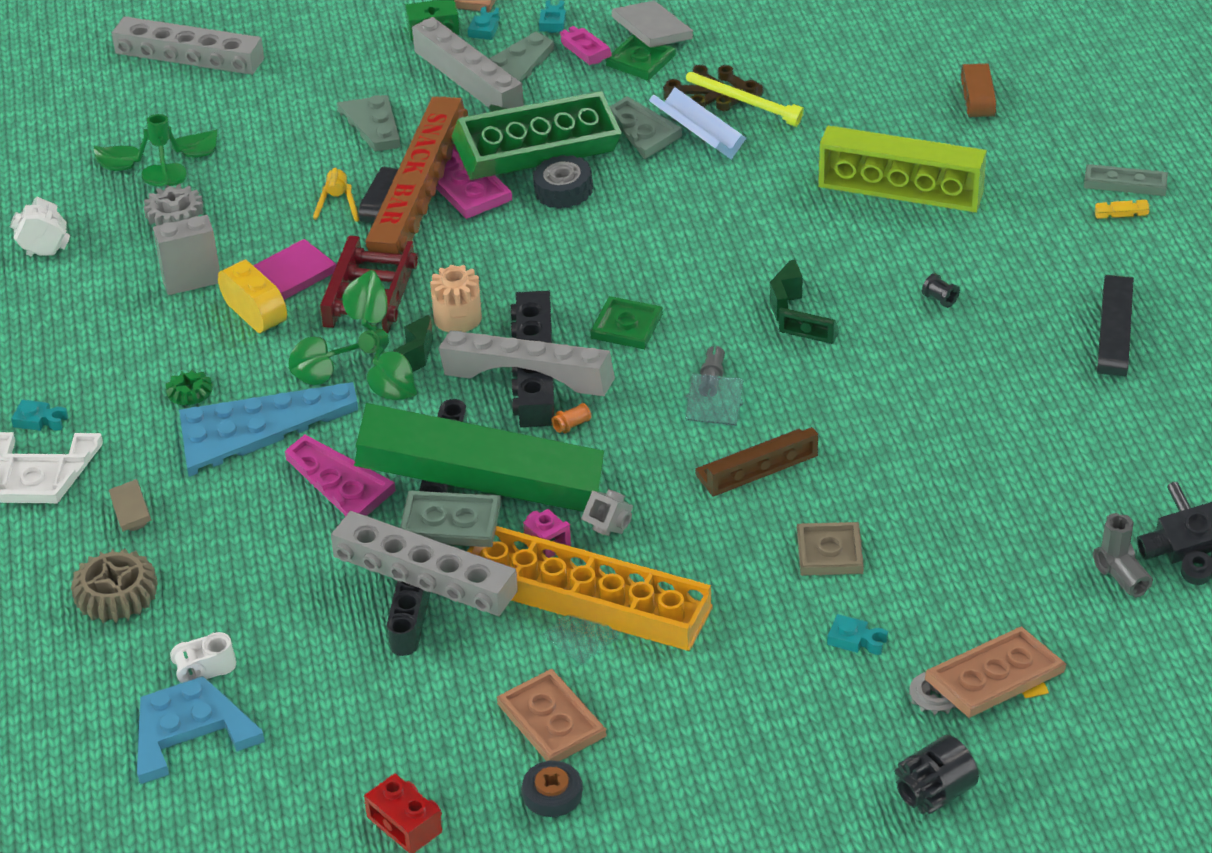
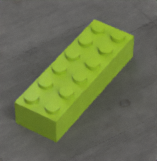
[818,125,987,213]

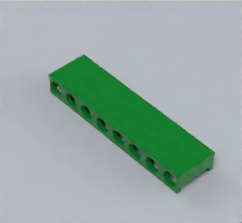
[354,403,604,512]

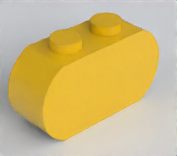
[218,259,287,333]

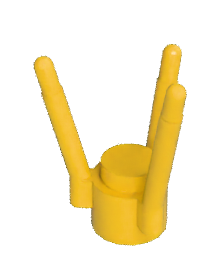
[313,168,359,222]

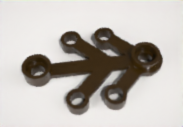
[663,65,763,111]

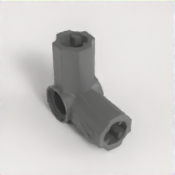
[1093,513,1153,598]

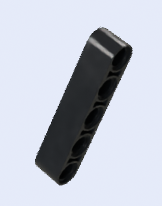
[1097,275,1134,377]

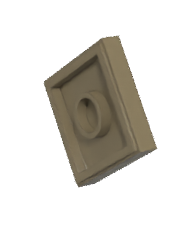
[797,522,864,576]

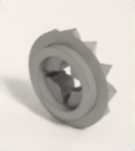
[909,672,957,716]

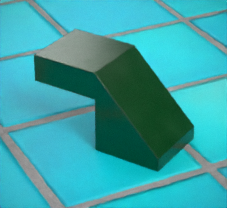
[770,259,803,321]
[393,315,433,372]

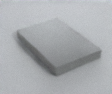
[612,0,693,48]

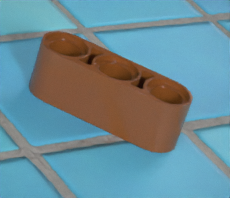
[961,63,996,117]

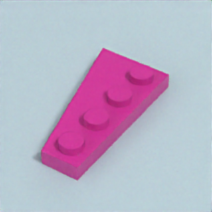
[285,435,396,516]

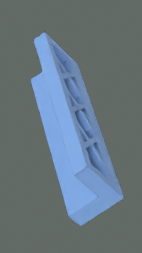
[649,88,746,160]

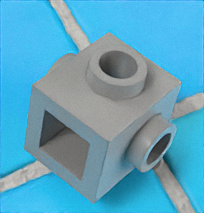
[581,489,634,536]

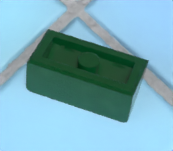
[779,308,839,344]

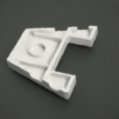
[0,432,103,503]

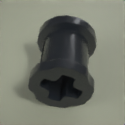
[922,273,960,308]

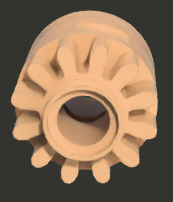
[430,265,482,333]

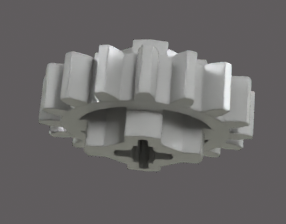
[144,184,203,226]

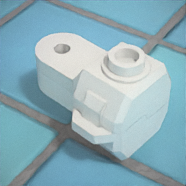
[10,197,70,256]

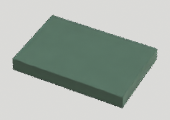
[400,491,501,547]

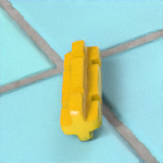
[1095,199,1149,219]

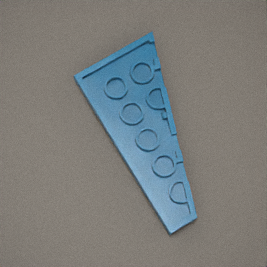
[179,382,358,477]

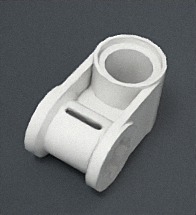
[170,632,236,683]

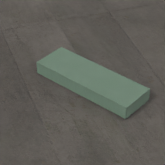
[1084,164,1168,196]

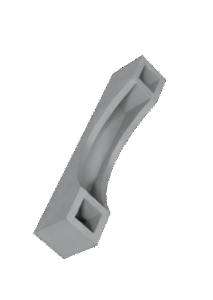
[439,330,615,396]

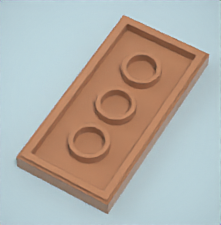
[924,626,1066,718]

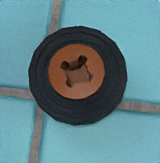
[521,760,583,817]

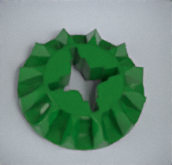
[166,369,213,405]

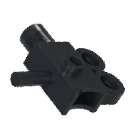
[1137,481,1212,585]

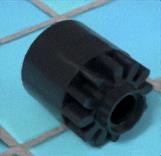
[894,735,979,815]

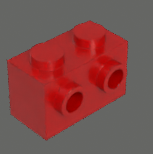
[364,773,442,853]

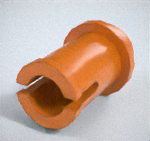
[552,403,591,433]

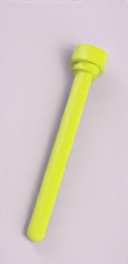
[686,72,804,127]

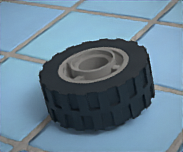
[533,155,593,209]

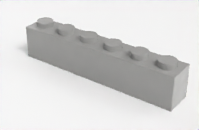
[412,17,524,108]

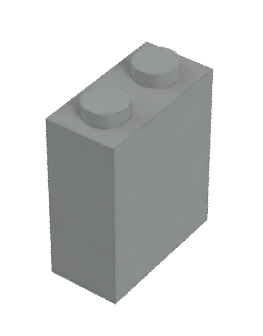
[153,215,220,295]

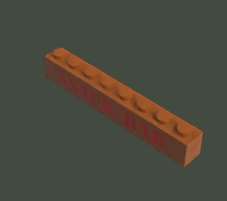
[365,96,468,254]

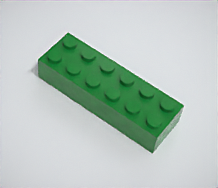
[451,91,622,180]

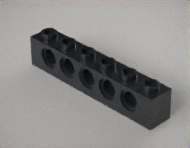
[511,291,555,428]

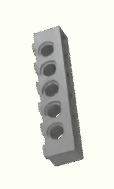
[112,16,264,75]
[331,511,518,616]

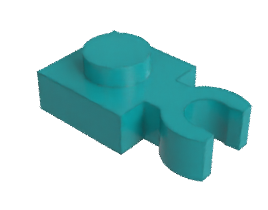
[539,0,566,33]
[468,6,500,40]
[11,400,68,431]
[827,614,888,655]

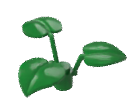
[94,114,218,186]
[289,270,417,400]

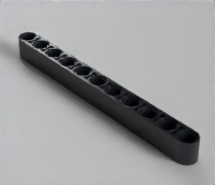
[387,399,467,656]

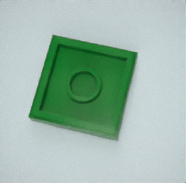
[606,34,675,81]
[590,296,663,350]

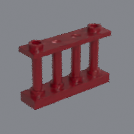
[320,235,418,333]

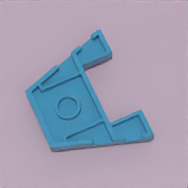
[137,676,265,784]

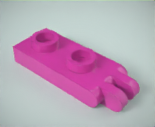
[560,26,611,65]

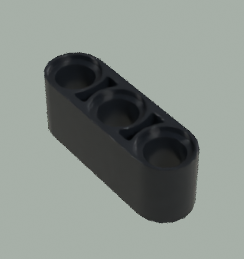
[359,166,398,224]

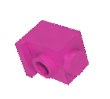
[523,509,571,558]

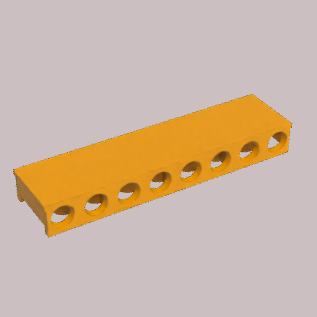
[467,526,713,651]

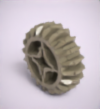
[71,548,158,623]

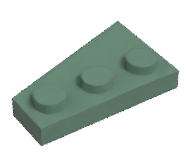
[489,31,554,82]
[337,95,400,151]
[610,96,682,159]

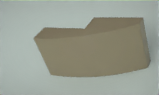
[109,479,152,532]

